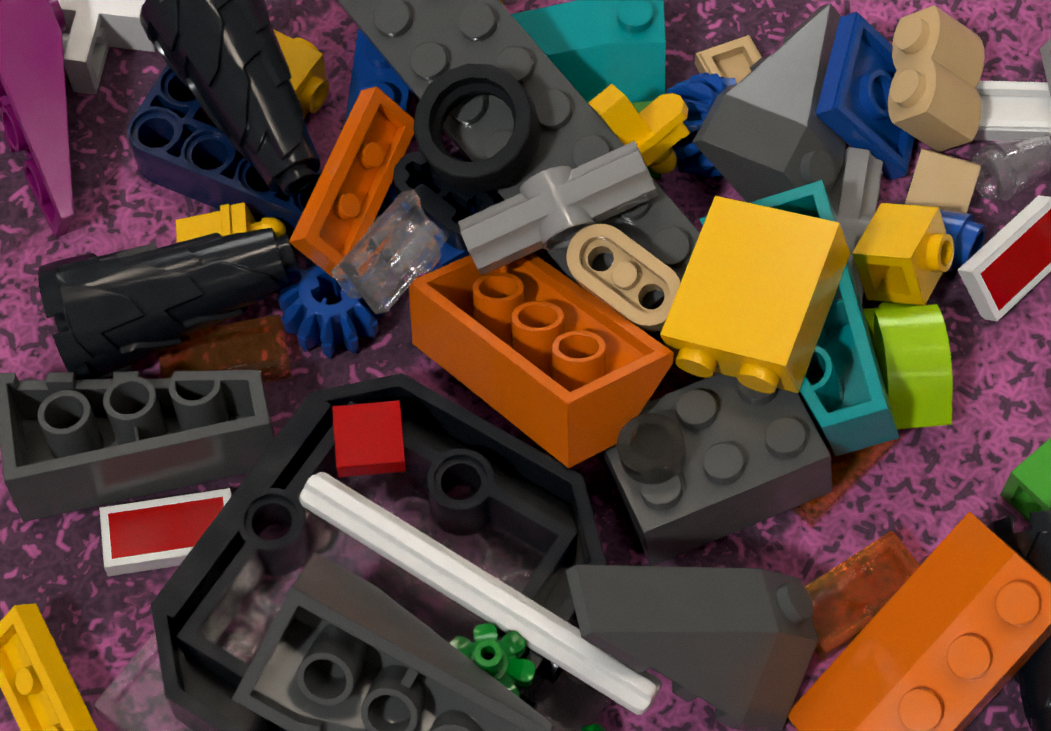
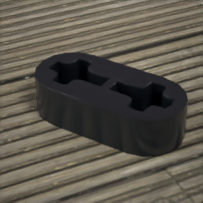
[393,151,495,251]

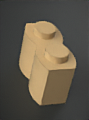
[888,5,985,152]

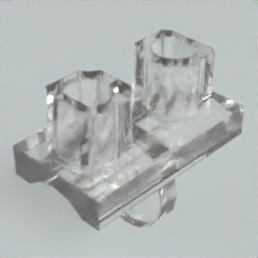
[332,189,449,314]

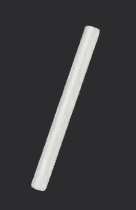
[299,472,661,715]

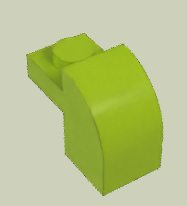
[863,302,953,430]

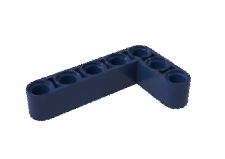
[128,64,405,271]

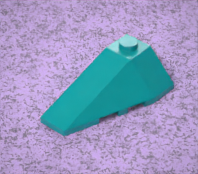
[511,0,666,103]

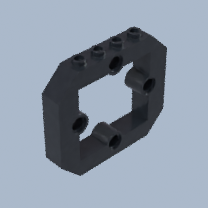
[151,373,606,731]

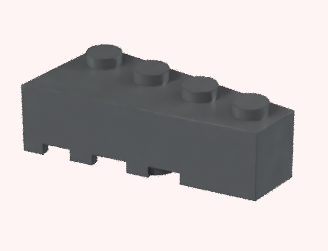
[0,370,275,522]

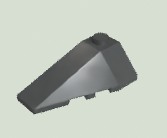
[693,3,846,203]
[231,552,553,731]
[566,565,818,731]

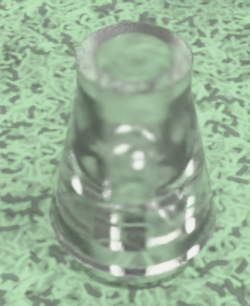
[970,134,1051,201]

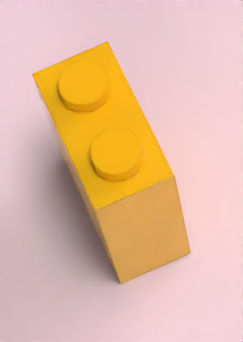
[660,196,850,393]

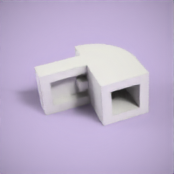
[58,0,163,94]

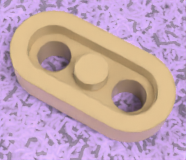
[566,224,681,332]

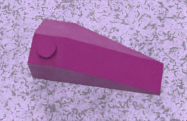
[0,0,74,238]

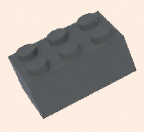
[599,373,832,566]

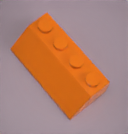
[408,253,674,469]
[788,511,1051,731]

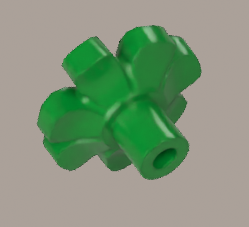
[450,623,535,697]

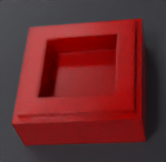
[332,400,406,478]

